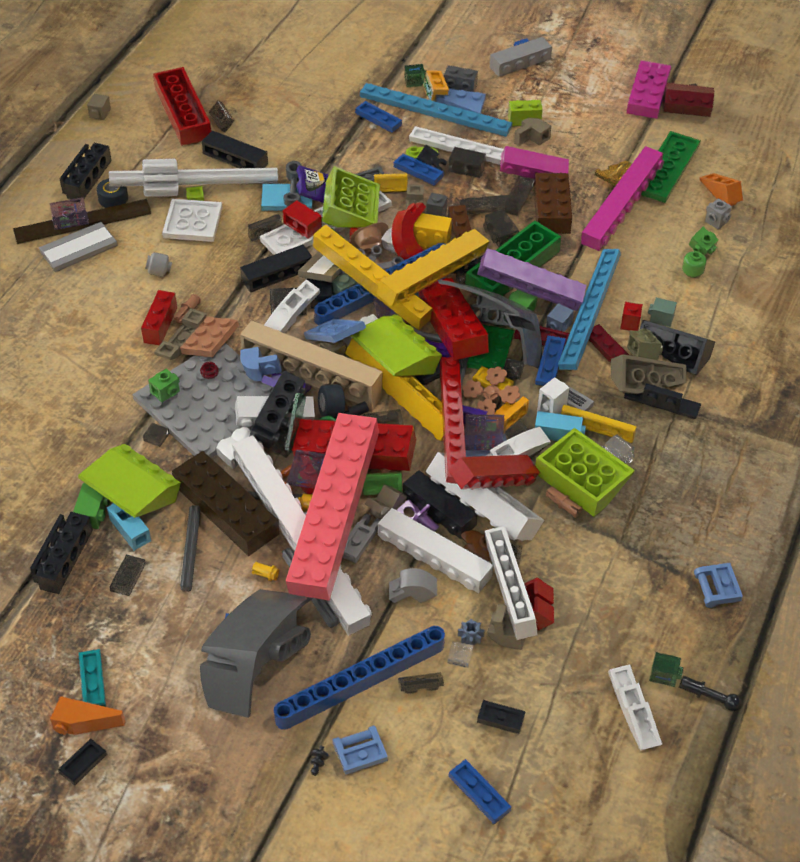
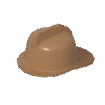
[350,222,389,252]

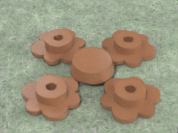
[462,366,520,416]

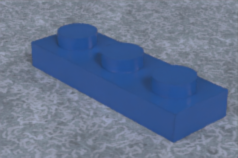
[355,101,402,133]
[393,153,444,186]
[535,335,566,386]
[449,759,511,824]

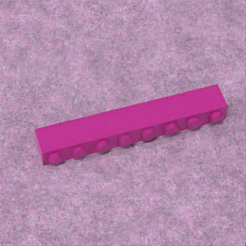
[581,146,664,251]

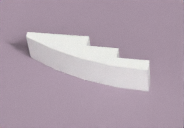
[608,664,662,751]

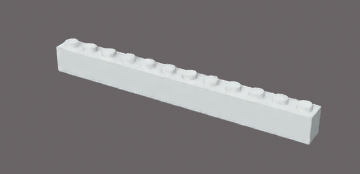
[232,435,372,636]

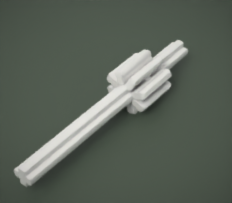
[109,159,278,197]

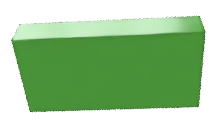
[363,471,403,495]

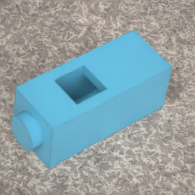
[535,411,586,441]
[107,503,151,551]

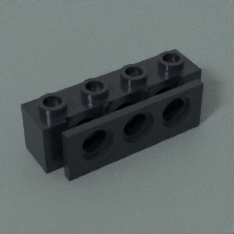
[59,142,112,202]
[249,371,306,449]
[30,512,93,595]

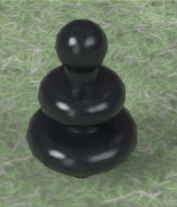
[310,746,329,776]

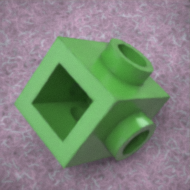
[689,227,719,257]
[148,369,180,403]

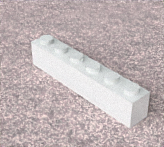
[378,508,493,593]
[485,526,538,640]

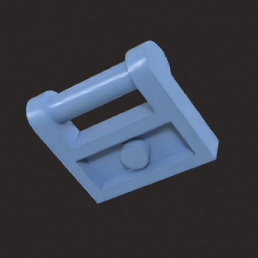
[694,563,743,608]
[332,725,388,775]

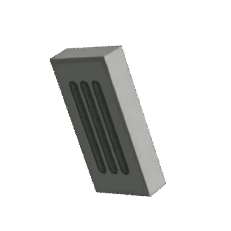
[567,385,594,412]

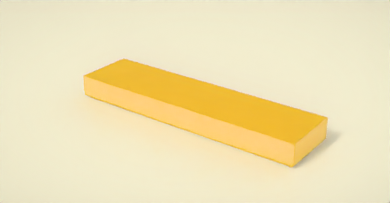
[561,404,637,443]

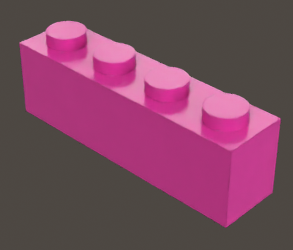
[500,146,569,179]

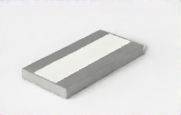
[39,222,118,272]

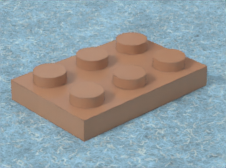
[180,317,239,357]

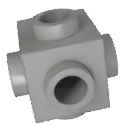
[705,198,732,230]

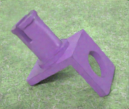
[397,500,440,532]

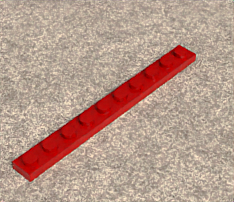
[440,357,466,484]

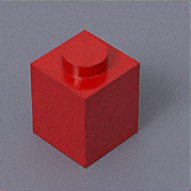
[620,302,643,331]

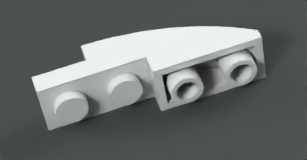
[264,280,320,333]
[486,427,551,456]

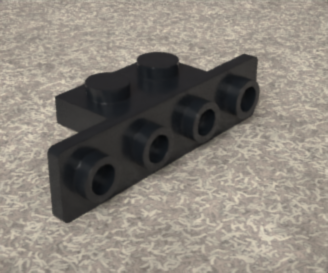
[624,383,701,419]

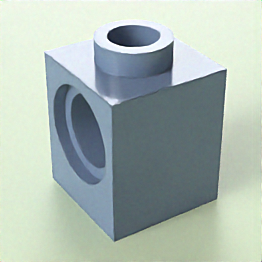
[546,303,574,332]

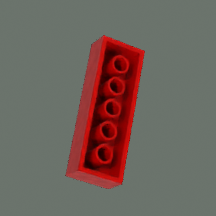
[153,67,212,146]
[418,278,489,361]
[292,419,417,471]

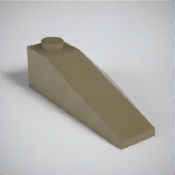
[611,355,686,394]

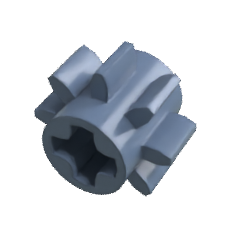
[458,619,484,647]

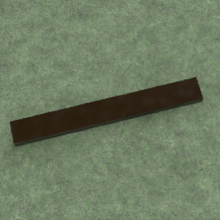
[13,199,151,244]

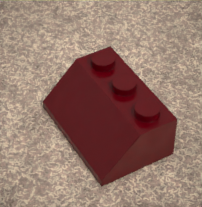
[663,83,714,117]

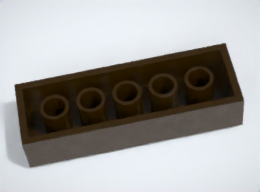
[172,451,280,556]

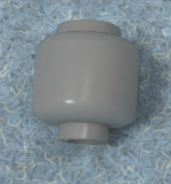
[145,252,172,277]

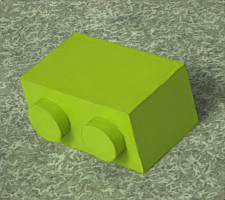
[508,100,543,126]

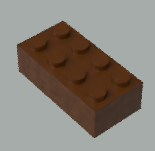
[534,173,572,234]

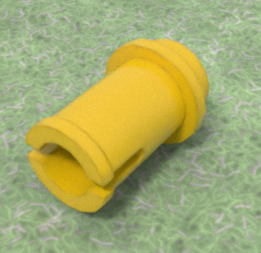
[252,562,279,581]

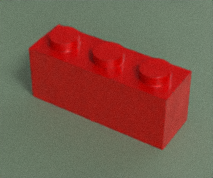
[141,290,177,345]

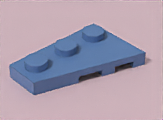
[436,88,486,114]

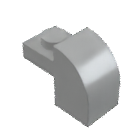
[389,568,437,603]

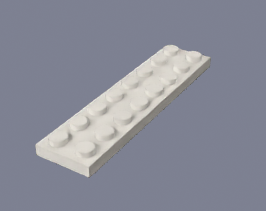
[260,191,392,255]

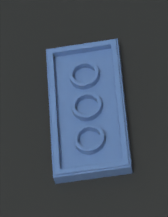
[304,319,366,343]

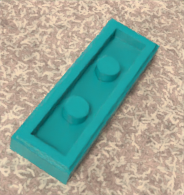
[79,649,106,707]

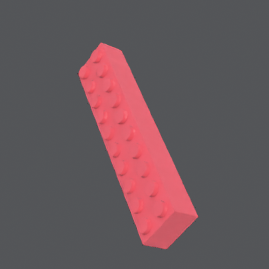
[286,413,379,601]

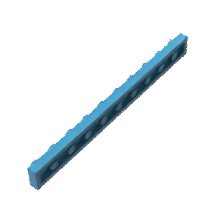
[360,83,512,137]
[558,249,621,370]

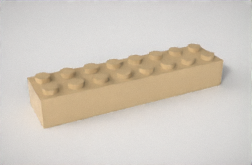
[240,320,382,411]

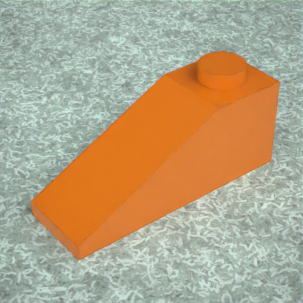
[700,173,743,206]
[50,696,125,735]

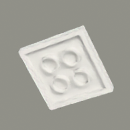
[162,199,222,242]

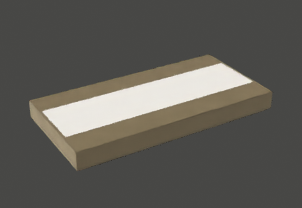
[298,251,343,282]

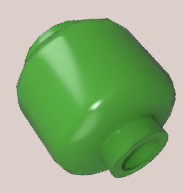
[682,251,706,278]

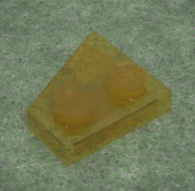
[595,161,632,186]

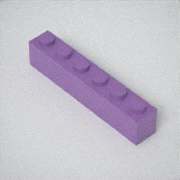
[477,248,586,311]

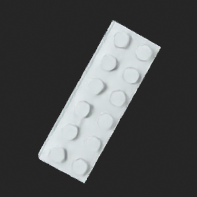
[426,452,544,541]

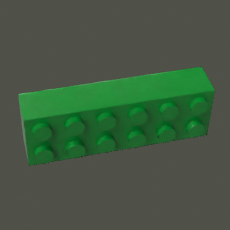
[465,220,561,296]

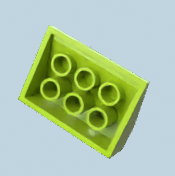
[322,166,380,227]
[350,315,442,376]
[535,428,635,517]
[78,444,181,518]

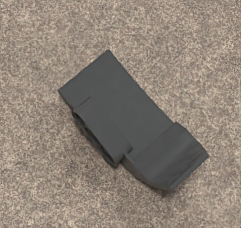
[439,280,542,368]
[200,589,312,718]

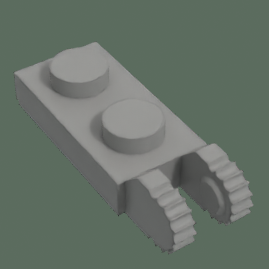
[343,514,380,563]

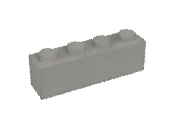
[489,37,552,77]

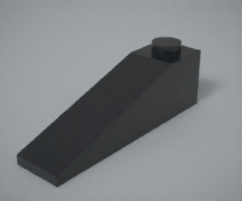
[639,320,715,374]

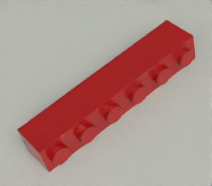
[448,455,540,490]

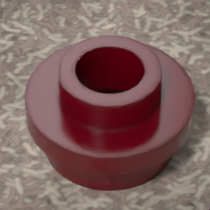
[200,362,219,379]

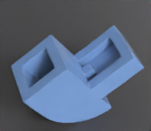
[240,347,282,381]

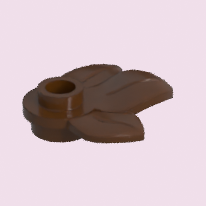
[461,530,491,562]

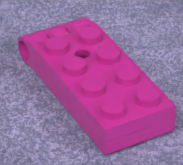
[626,60,671,119]

